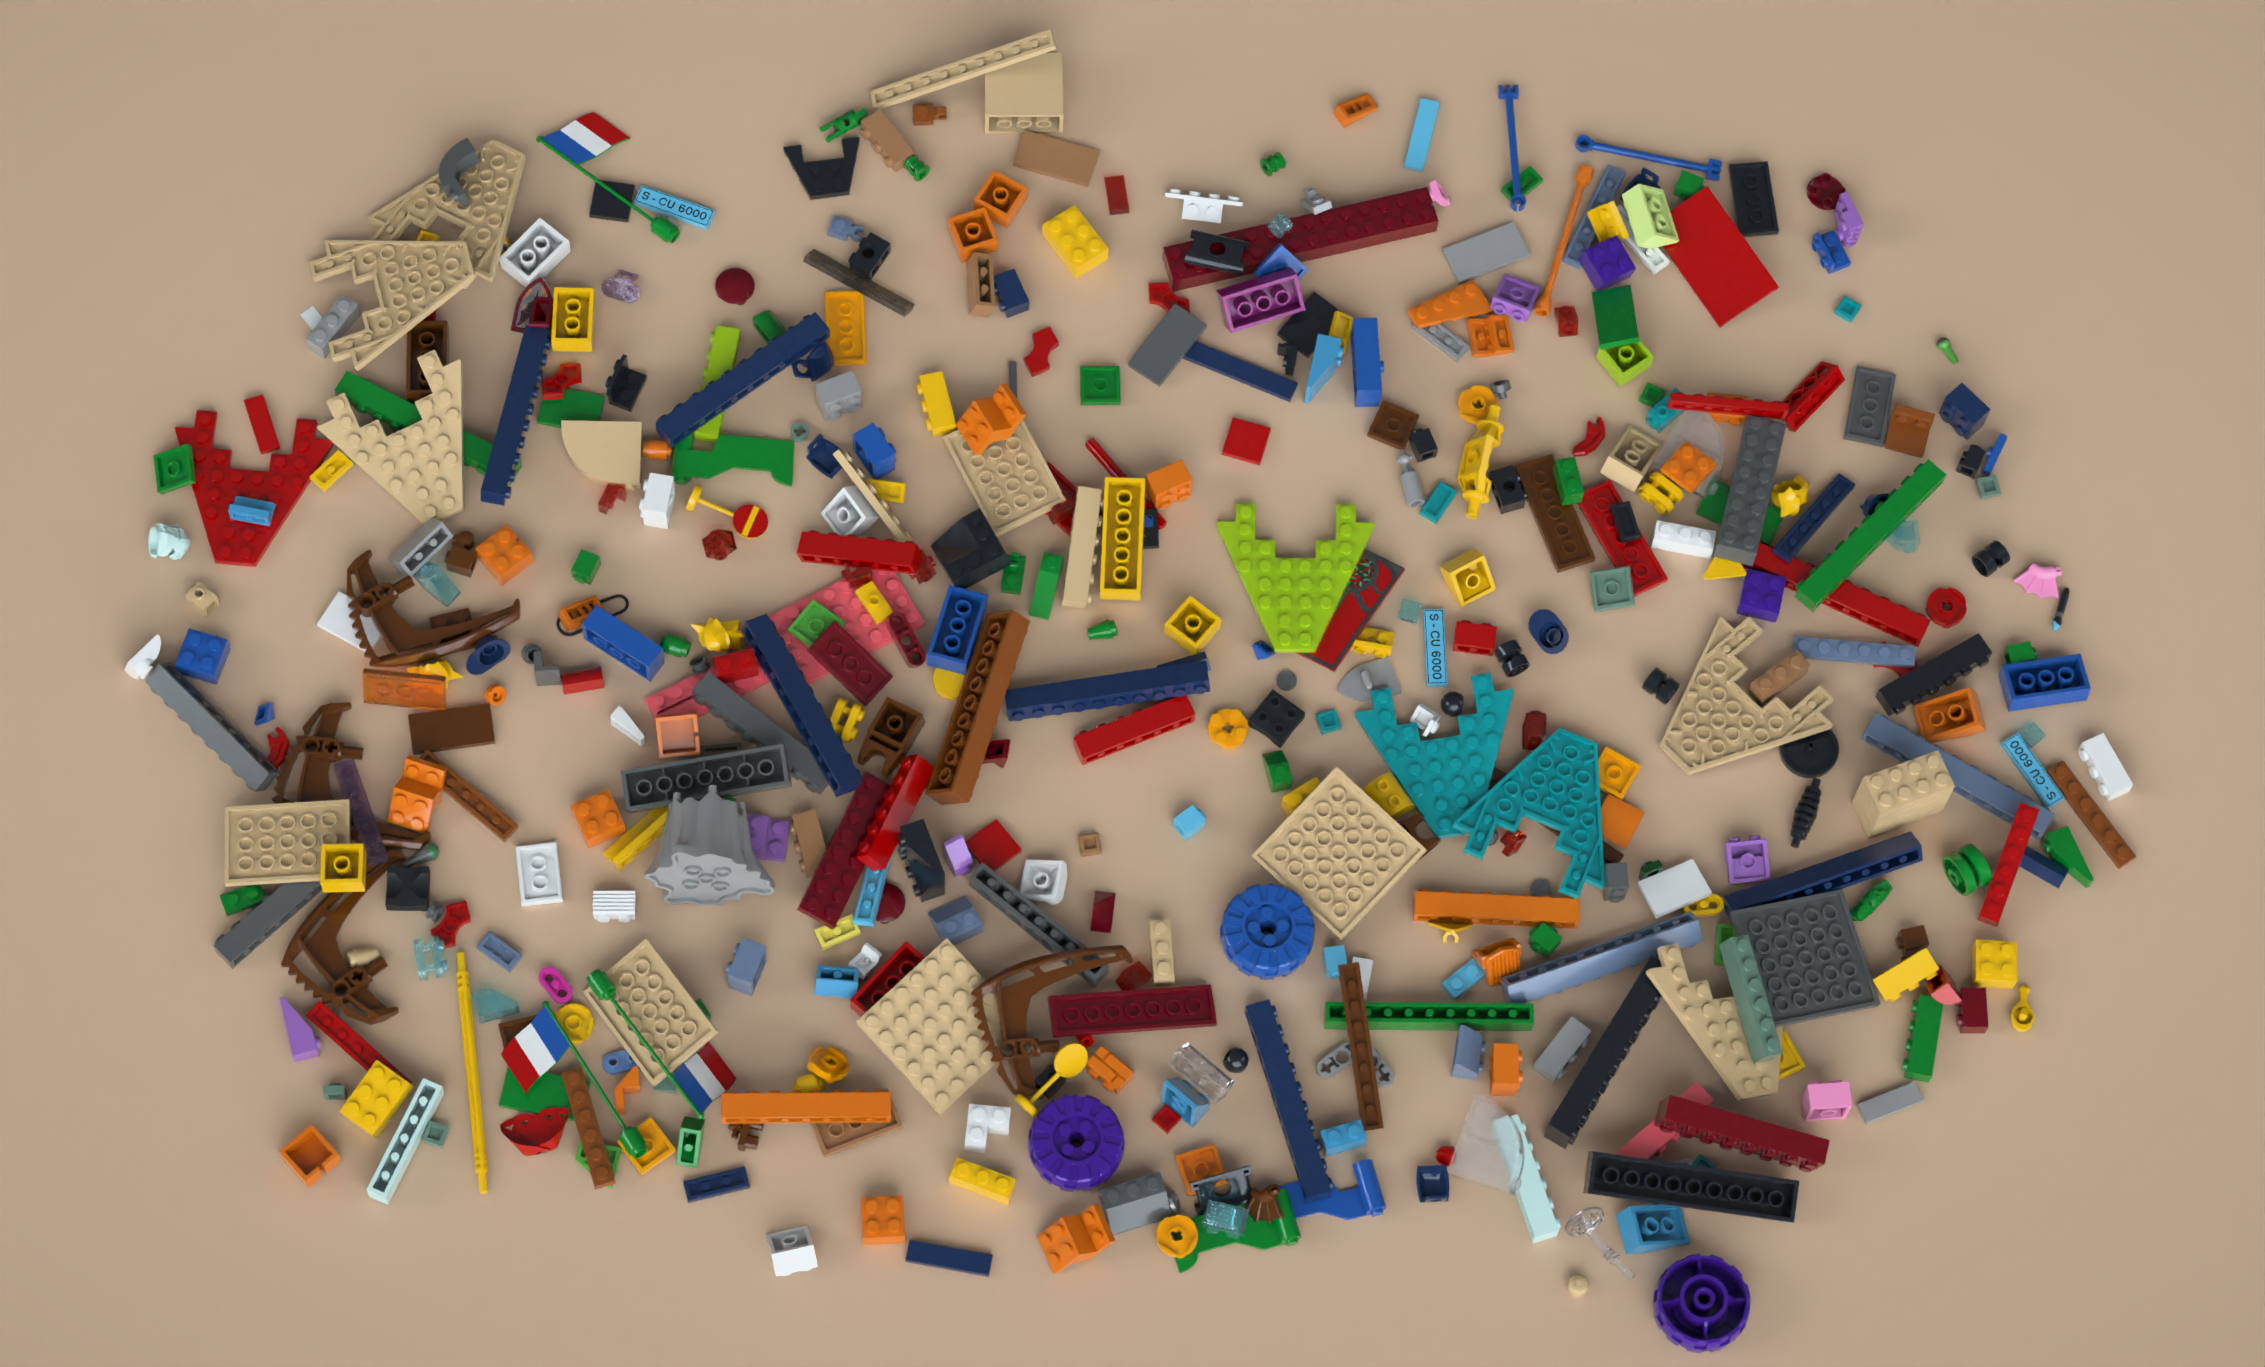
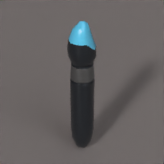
[2053,588,2070,631]

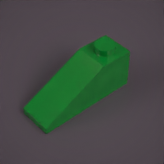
[1029,552,1064,620]
[2041,826,2094,888]

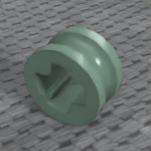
[791,423,809,442]

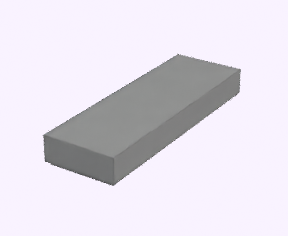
[1411,323,1470,362]
[1857,1082,1923,1124]

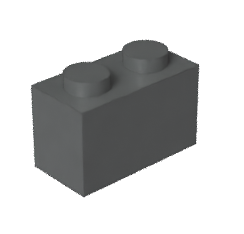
[1603,862,1629,903]

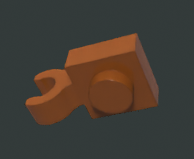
[913,104,947,126]

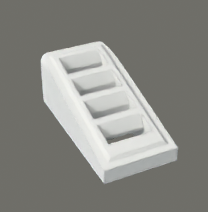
[610,705,645,747]

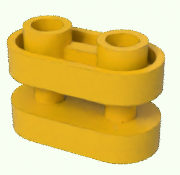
[1638,471,1684,514]
[830,698,866,743]

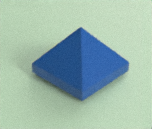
[1252,640,1276,660]
[255,702,275,726]

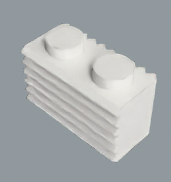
[593,890,636,922]

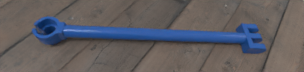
[1498,85,1526,212]
[1575,135,1722,181]

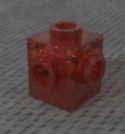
[702,529,737,560]
[908,549,937,584]

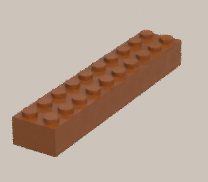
[925,610,1030,805]

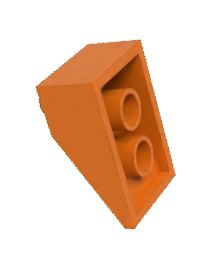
[1913,687,1987,743]

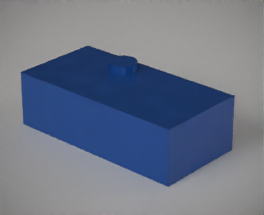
[1350,318,1384,407]
[927,585,988,675]
[582,605,665,682]
[1999,654,2091,712]

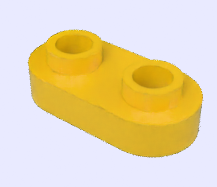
[1682,894,1724,917]

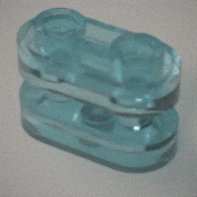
[413,936,448,981]

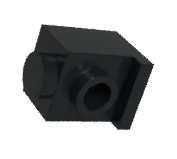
[1956,445,1985,479]
[1034,1064,1066,1099]

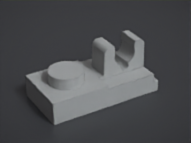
[1301,186,1333,215]

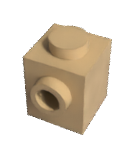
[185,581,219,618]

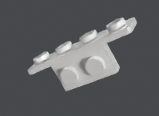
[1165,189,1243,223]

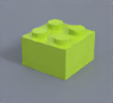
[1596,339,1654,387]

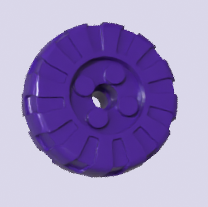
[1028,1094,1125,1192]
[1653,1254,1751,1353]

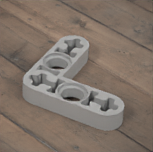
[1316,1040,1394,1088]

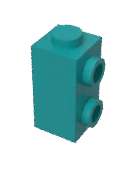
[1646,388,1686,433]

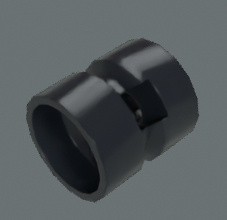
[1972,540,2010,577]
[1494,640,1530,677]
[1642,667,1680,705]

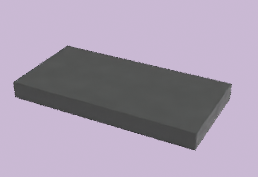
[1128,304,1207,387]
[1843,366,1896,447]

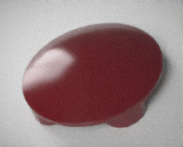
[1807,173,1846,210]
[715,268,755,305]
[876,883,905,924]

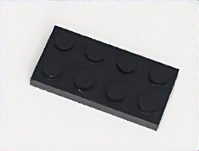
[1728,161,1779,237]

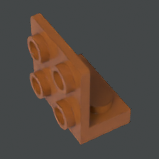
[1884,404,1935,458]

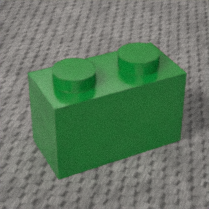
[1553,457,1584,506]

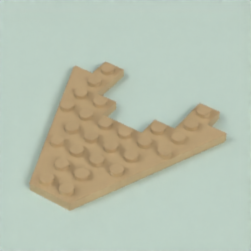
[368,139,526,290]
[309,240,476,371]
[317,349,464,524]
[1660,617,1834,775]
[1646,943,1783,1101]

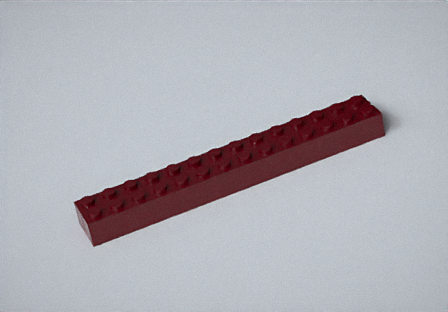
[1162,187,1439,292]

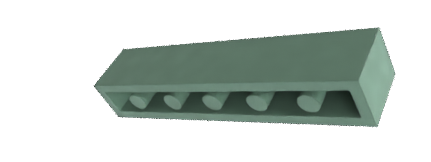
[1719,935,1783,1063]

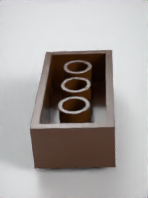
[406,321,449,404]

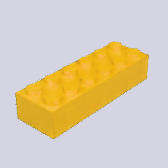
[1100,477,1146,601]

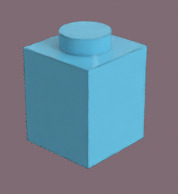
[1173,805,1206,841]
[1322,945,1347,979]

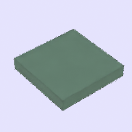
[1590,566,1635,612]

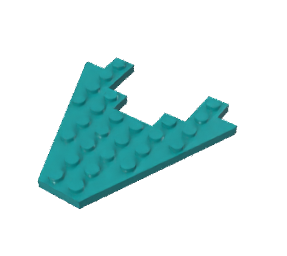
[1355,673,1514,838]
[1452,728,1605,900]

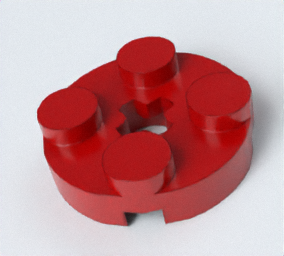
[1925,588,1967,628]

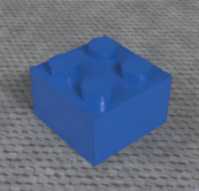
[853,422,896,480]
[175,628,231,685]

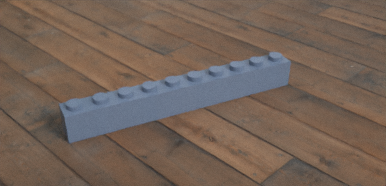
[1861,713,2055,840]
[1501,912,1703,1003]

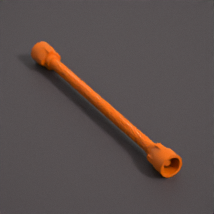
[1534,165,1594,317]

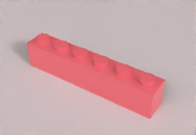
[1616,1082,1714,1159]

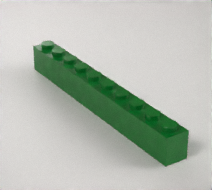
[335,371,522,485]
[1795,459,1947,612]
[1324,1002,1534,1031]

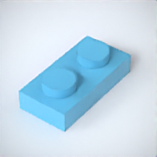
[1441,958,1485,1001]

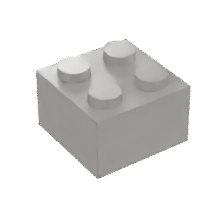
[815,370,862,421]

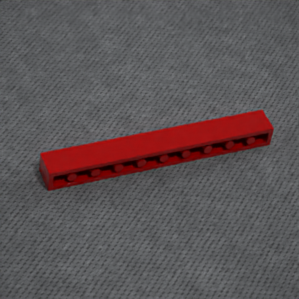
[1742,541,1931,647]

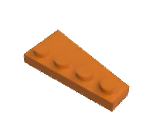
[1407,279,1494,329]

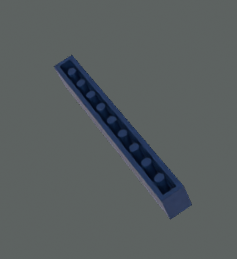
[656,312,830,448]
[481,325,552,506]
[741,614,862,797]
[1005,660,1210,721]
[1723,831,1923,922]
[1244,999,1334,1204]

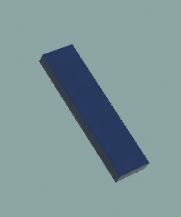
[905,1240,993,1277]

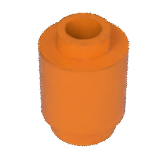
[643,439,673,460]

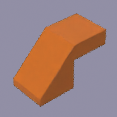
[614,1066,641,1115]

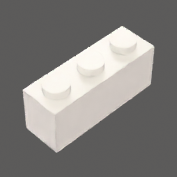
[1651,520,1716,559]
[2078,733,2133,801]

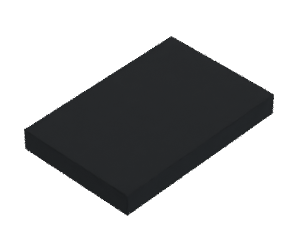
[1277,292,1341,358]

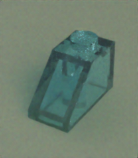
[1885,520,1921,553]
[413,561,461,607]
[472,989,520,1024]

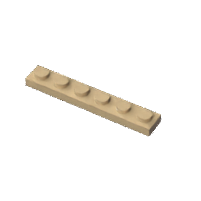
[833,449,913,542]

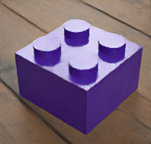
[1578,235,1636,291]
[1736,568,1786,623]

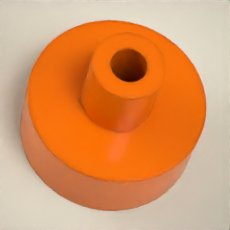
[485,684,506,706]

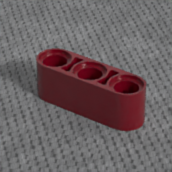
[886,612,926,668]

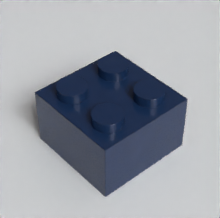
[1939,383,1991,440]

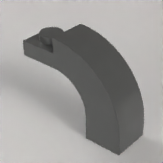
[439,138,480,208]

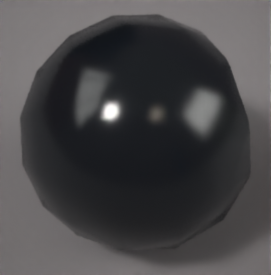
[1440,691,1464,717]
[1223,1047,1249,1073]

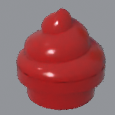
[1436,1146,1457,1167]

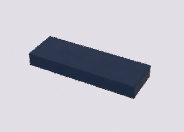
[683,1166,750,1203]

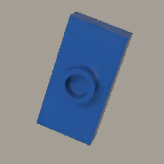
[1982,433,2007,476]

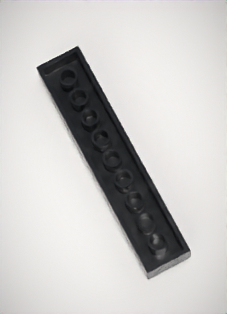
[1544,955,1662,1149]
[1583,1151,1799,1223]

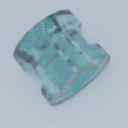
[1268,213,1293,238]

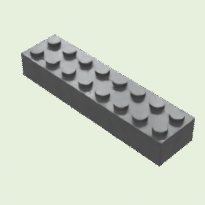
[1713,415,1787,566]
[621,744,792,813]

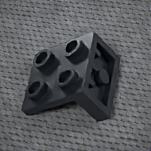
[605,354,647,412]

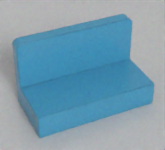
[228,496,275,526]

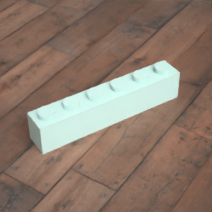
[367,1078,444,1205]
[1492,1114,1561,1243]

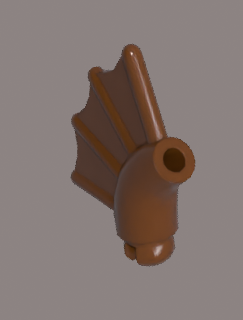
[1245,1184,1283,1223]

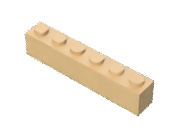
[1061,486,1104,609]

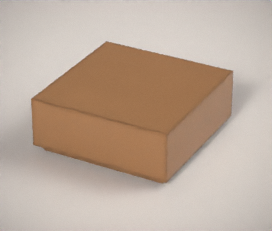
[1078,833,1102,857]

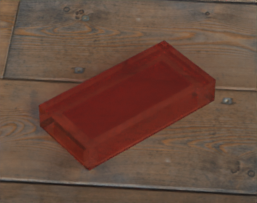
[1104,175,1129,215]

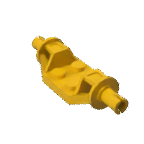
[1457,405,1505,519]

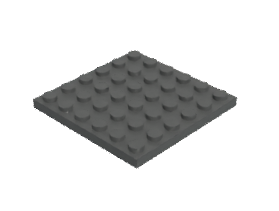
[1729,889,1881,1028]

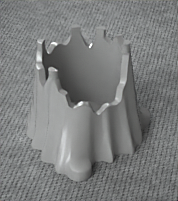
[644,785,775,906]

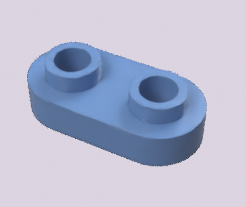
[603,1050,639,1075]

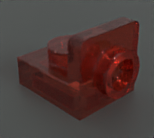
[598,483,627,514]
[1049,490,1076,525]
[841,562,873,588]
[1500,829,1527,857]
[1116,961,1153,991]

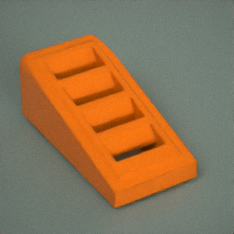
[1334,93,1378,128]
[558,595,605,631]

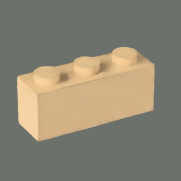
[1148,919,1175,987]

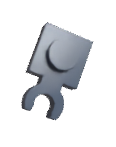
[827,216,864,242]

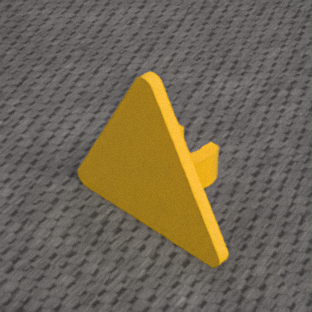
[1703,557,1747,580]
[1428,922,1473,943]

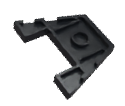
[783,137,860,200]

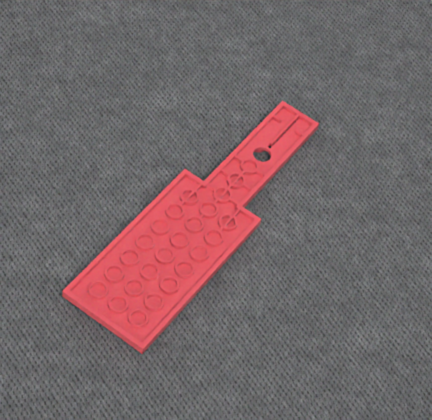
[645,569,925,719]

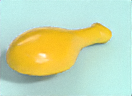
[2011,985,2034,1032]

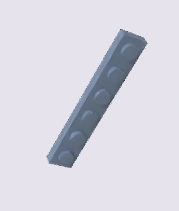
[1793,636,1916,668]

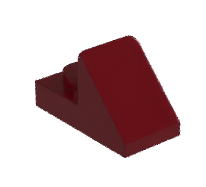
[982,739,1011,768]

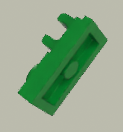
[1001,552,1026,595]

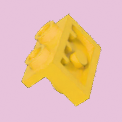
[1587,200,1629,242]
[1350,627,1394,658]

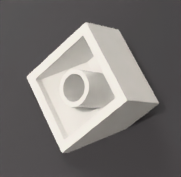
[821,486,880,536]
[766,1225,818,1276]

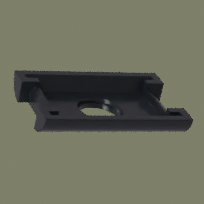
[1184,229,1250,275]
[1189,1165,1254,1216]

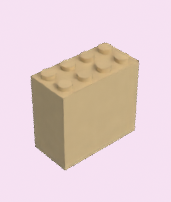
[984,51,1064,133]
[1852,750,1955,839]

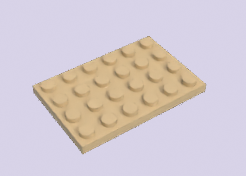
[942,420,1067,537]
[225,799,351,887]
[583,938,719,1086]

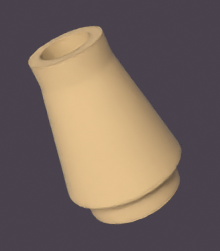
[347,947,379,969]

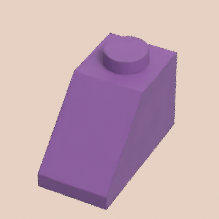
[943,834,973,877]

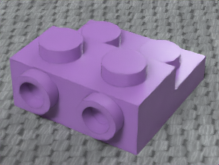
[1834,191,1864,247]
[1490,273,1541,322]
[747,814,790,862]
[1723,835,1771,884]

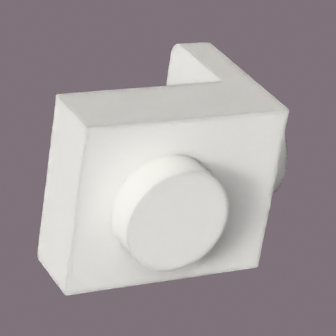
[1410,703,1441,737]
[847,943,882,980]

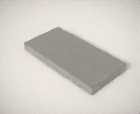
[1442,222,1530,284]

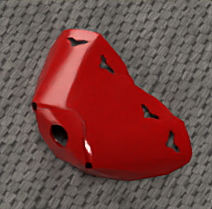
[500,1107,570,1156]

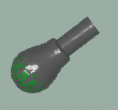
[401,842,440,868]

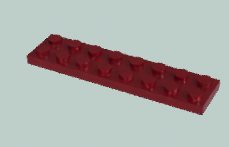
[797,771,891,930]
[1047,984,1217,1038]

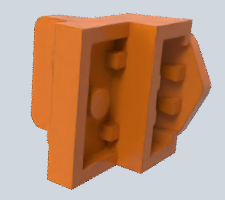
[1471,938,1521,987]

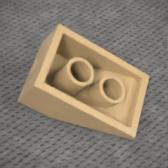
[1600,425,1664,492]

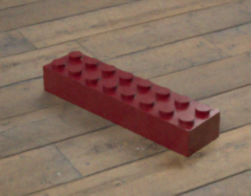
[1654,1095,1830,1172]

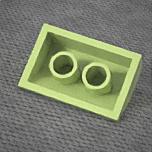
[1622,184,1679,249]

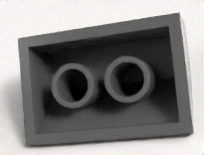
[1099,1172,1172,1236]

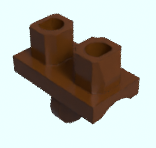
[728,1124,764,1152]

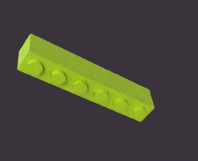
[693,325,741,444]

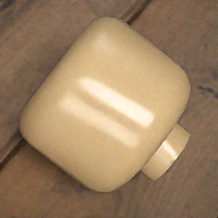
[1567,1274,1589,1297]

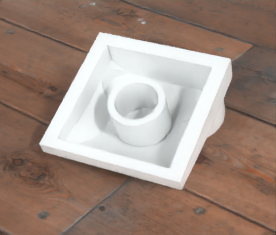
[124,634,161,680]
[1019,860,1068,905]

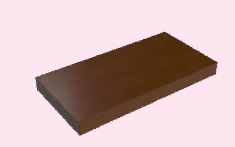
[408,703,495,755]

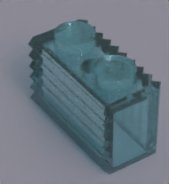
[1202,1200,1250,1239]

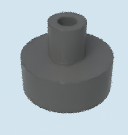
[1490,380,1511,399]

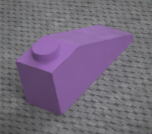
[280,997,322,1062]

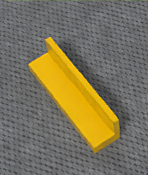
[603,807,668,871]

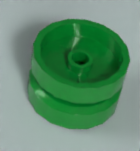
[1942,843,1992,896]

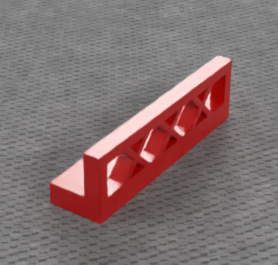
[1776,361,1845,432]

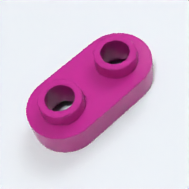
[538,966,573,1004]

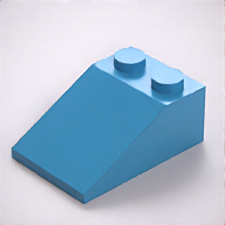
[1304,334,1344,404]
[1161,1077,1210,1128]
[1616,1204,1690,1254]

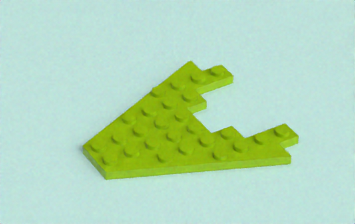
[1217,504,1375,653]

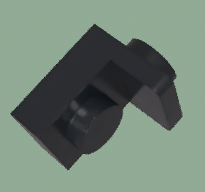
[1277,343,1298,376]

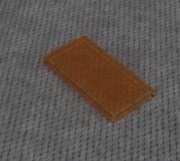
[363,668,446,711]

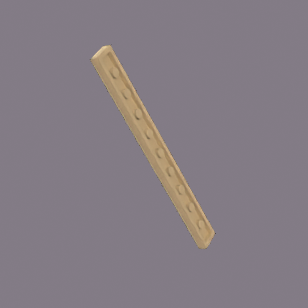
[870,29,1057,111]

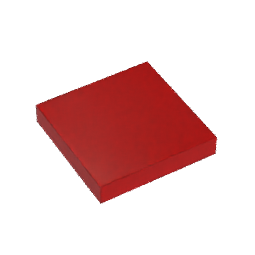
[1222,417,1271,465]
[965,819,1022,872]

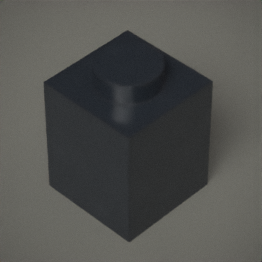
[1409,428,1438,463]

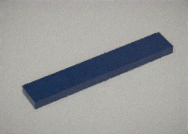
[1183,341,1298,402]
[1772,473,1856,563]

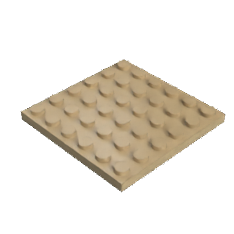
[1252,767,1427,941]
[855,938,1031,1115]

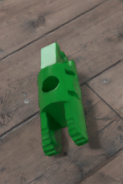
[819,108,868,143]
[1850,880,1893,921]

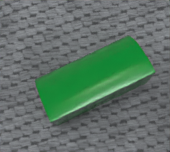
[753,310,786,344]

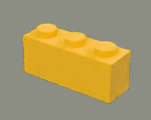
[916,371,956,437]
[1873,947,1939,1002]
[949,1157,1016,1205]

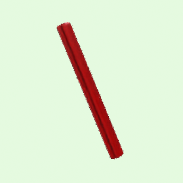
[1085,438,1167,530]

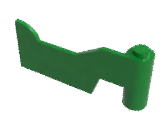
[671,433,794,487]
[1171,1189,1301,1274]

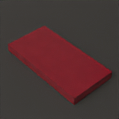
[807,621,893,706]

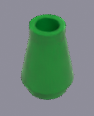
[1087,619,1118,640]

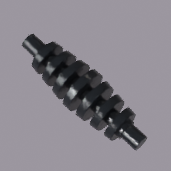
[1790,778,1822,848]

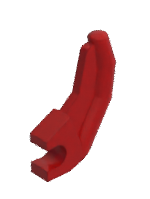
[1572,417,1605,456]
[267,727,289,769]

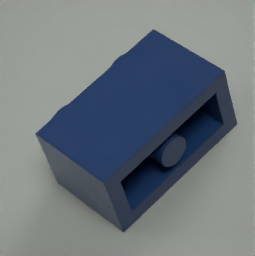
[994,269,1029,318]

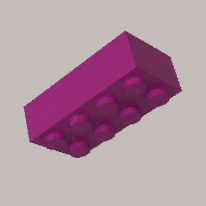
[1216,267,1306,333]

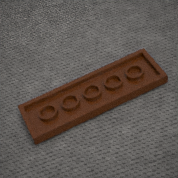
[1514,454,1595,573]

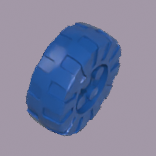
[1220,883,1315,980]

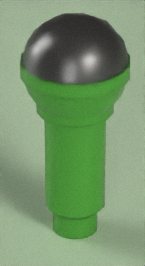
[1936,337,1959,365]

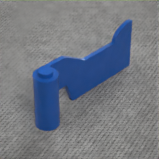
[1261,1159,1386,1220]

